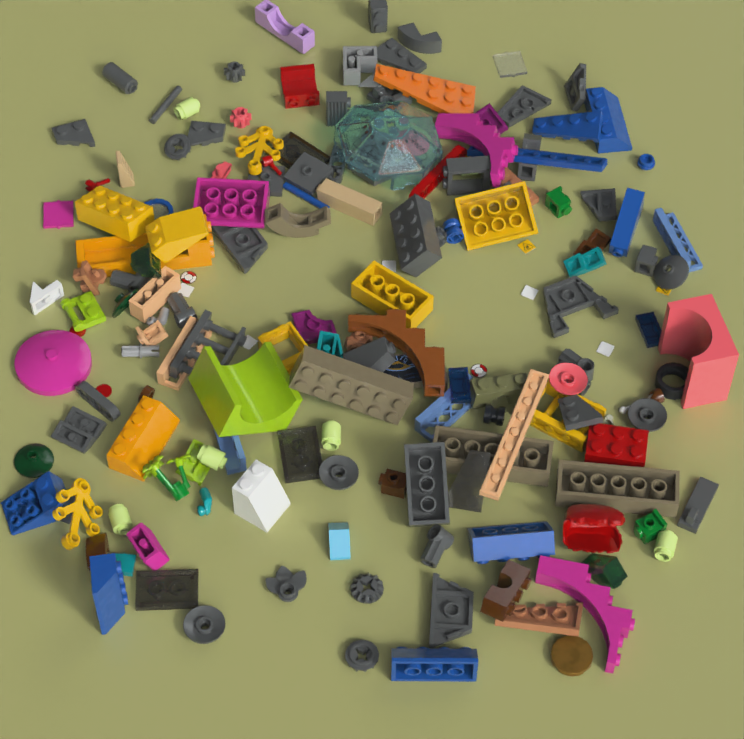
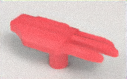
[211,161,232,179]

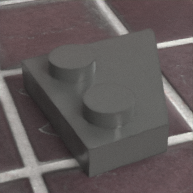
[52,119,95,147]
[581,188,617,222]

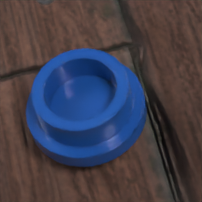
[637,154,655,170]

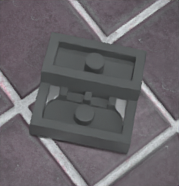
[51,406,107,454]

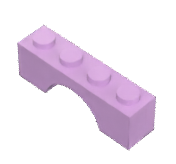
[255,0,315,54]

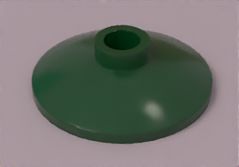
[112,289,139,318]
[14,444,54,478]

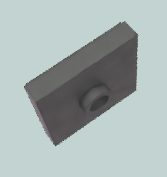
[283,152,333,195]
[248,166,285,197]

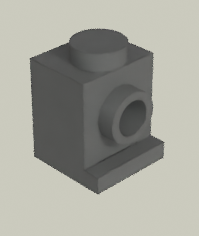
[635,245,659,277]

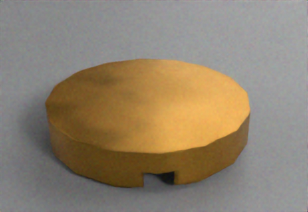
[550,635,593,676]

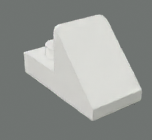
[30,280,64,316]

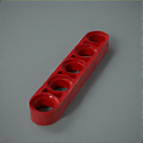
[408,145,467,199]

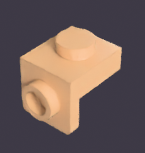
[135,320,169,345]

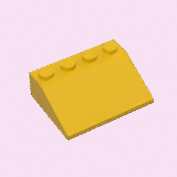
[454,181,538,251]

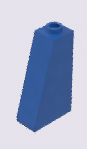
[609,188,645,257]

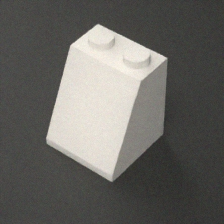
[232,460,290,533]

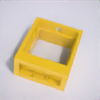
[257,321,308,375]

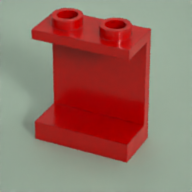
[280,64,320,109]

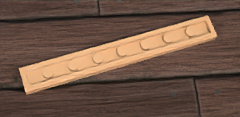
[479,369,549,501]

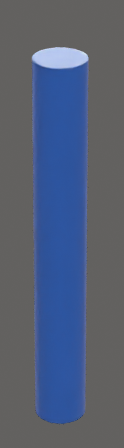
[283,182,330,209]

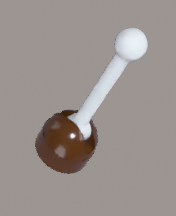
[619,388,665,414]

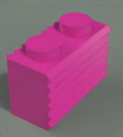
[126,523,169,571]

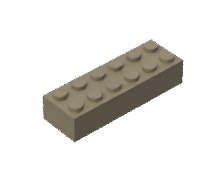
[289,345,414,425]
[433,425,554,487]
[555,460,680,518]

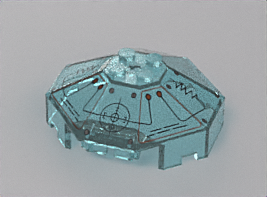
[334,101,443,190]

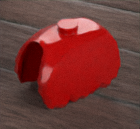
[563,504,626,553]

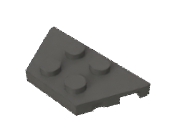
[211,226,268,274]
[429,573,474,648]

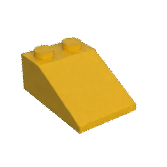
[145,206,209,263]

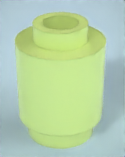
[173,97,200,120]
[321,420,341,451]
[197,445,228,471]
[108,504,133,535]
[654,530,678,562]

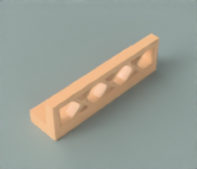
[156,316,212,391]

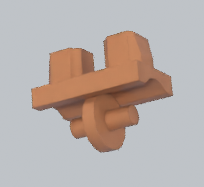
[73,260,107,296]

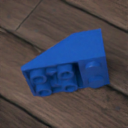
[1,471,71,535]

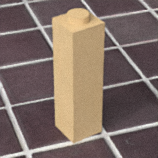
[316,178,382,226]

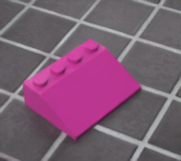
[193,177,270,228]

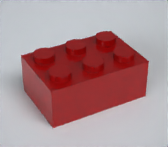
[584,423,649,467]

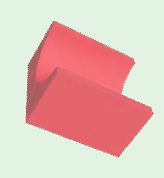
[658,294,739,409]

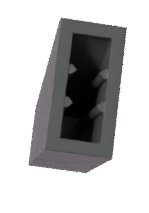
[343,336,396,372]

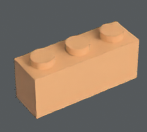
[128,266,181,323]

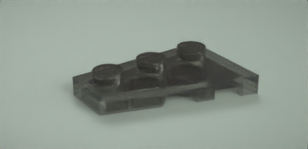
[448,449,491,513]

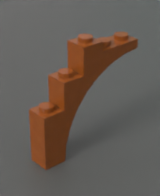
[348,309,445,397]

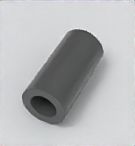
[102,62,138,94]

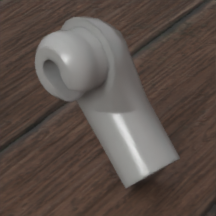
[146,307,170,326]

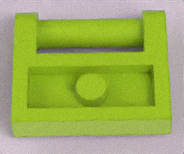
[60,291,106,332]

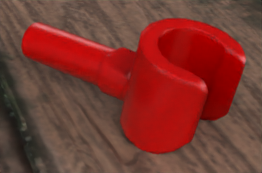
[261,155,282,175]
[85,178,110,192]

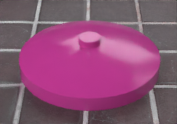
[14,330,92,396]

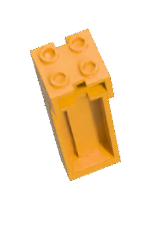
[75,214,215,277]

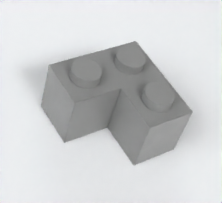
[343,46,377,85]

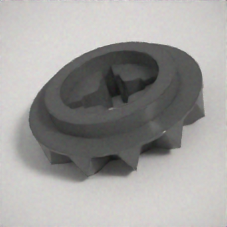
[164,134,192,161]
[351,572,384,604]
[345,640,379,672]

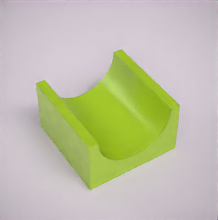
[188,342,303,437]

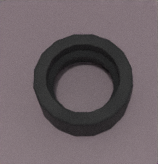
[655,362,688,400]

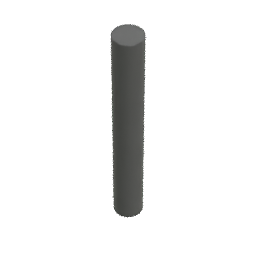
[149,86,182,124]

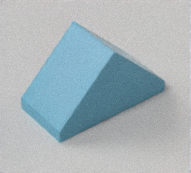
[328,522,351,560]

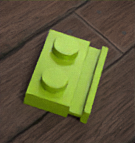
[175,439,210,486]

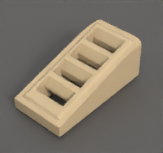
[115,150,135,188]

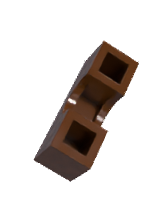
[480,559,532,622]

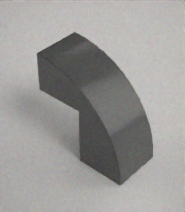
[398,23,442,54]
[517,133,542,181]

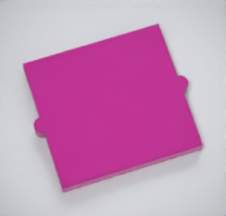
[43,200,74,229]

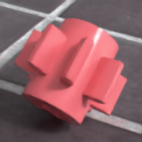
[230,107,252,129]

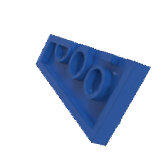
[532,111,603,143]

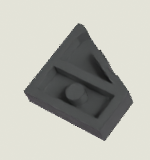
[564,63,586,111]
[188,121,226,150]
[558,394,603,431]

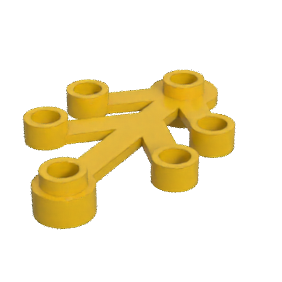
[235,126,284,175]
[52,478,103,550]

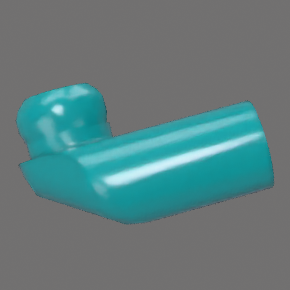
[197,487,212,516]

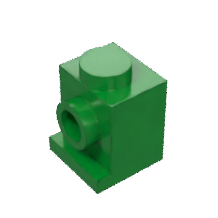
[545,186,572,218]
[633,509,667,544]

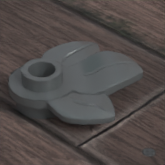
[266,566,307,602]

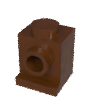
[378,469,407,499]

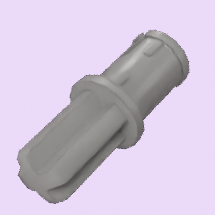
[121,344,159,359]

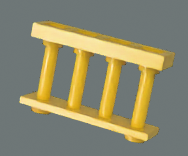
[530,379,607,452]

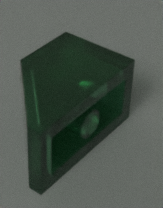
[130,243,162,279]
[581,553,628,589]

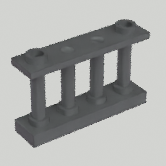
[169,310,247,379]

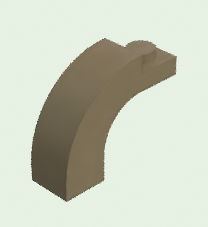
[265,203,331,238]

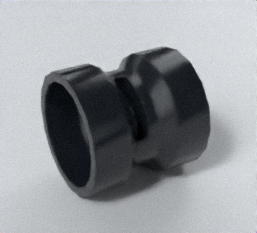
[483,404,506,426]

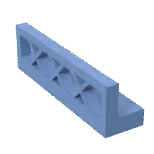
[653,208,703,272]
[414,373,473,443]
[211,423,247,475]

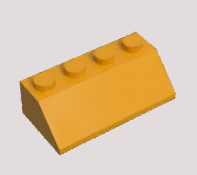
[106,395,180,481]

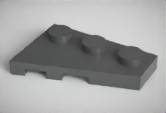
[377,38,427,74]
[497,85,551,128]

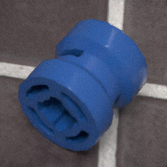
[443,218,464,244]

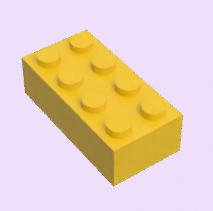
[75,186,155,242]
[351,261,434,328]

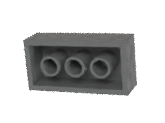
[390,194,442,277]
[404,442,450,527]

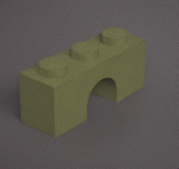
[468,373,527,409]

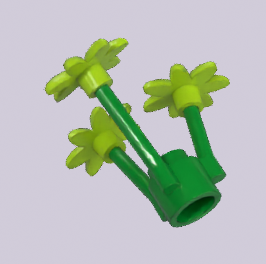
[142,454,191,502]

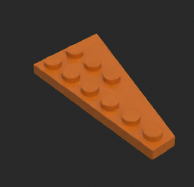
[373,64,476,113]

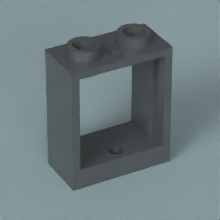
[442,156,491,196]

